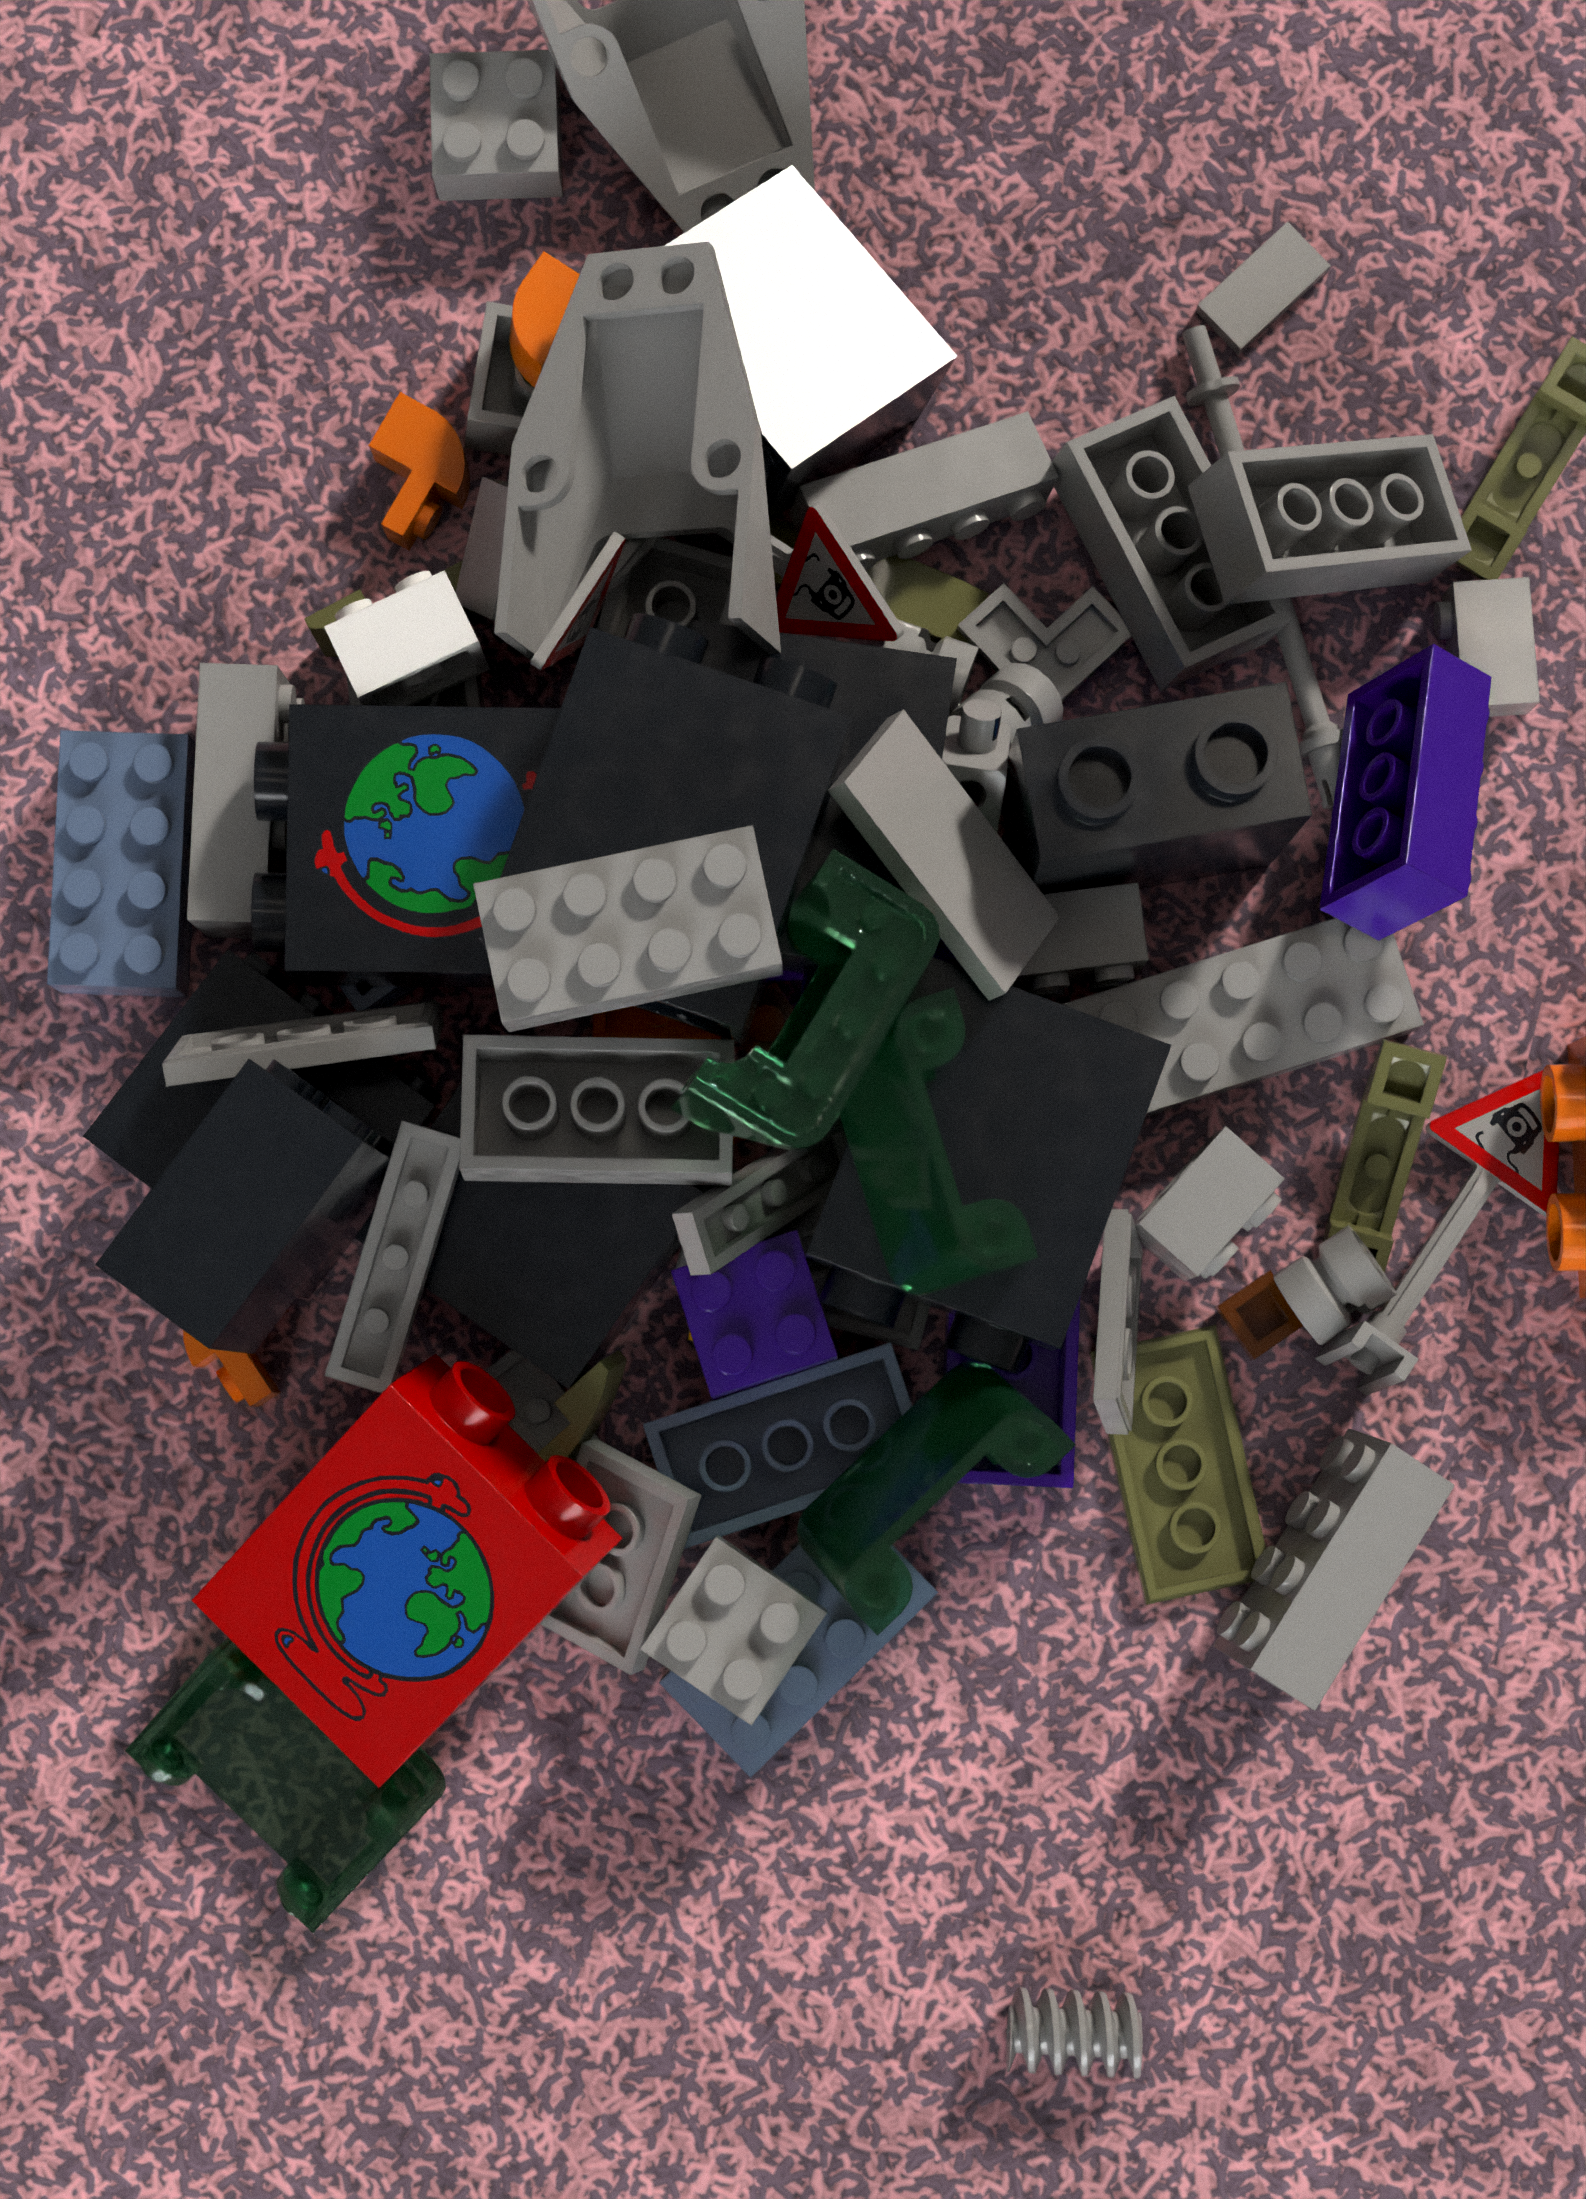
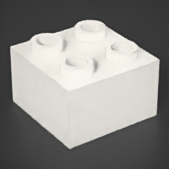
[324,570,490,706]

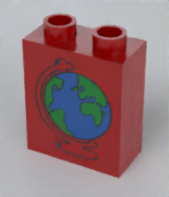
[191,1354,623,1788]

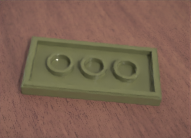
[1089,1325,1266,1605]

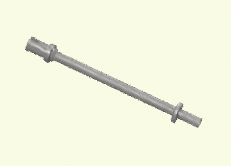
[1182,325,1343,809]

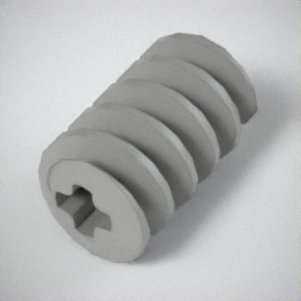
[1006,1987,1143,2079]

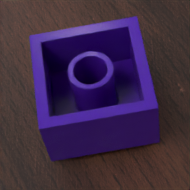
[671,1230,837,1400]

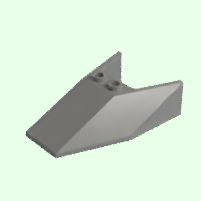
[527,0,815,233]
[494,241,781,667]

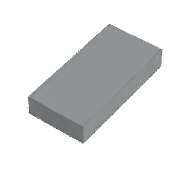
[1195,222,1331,355]

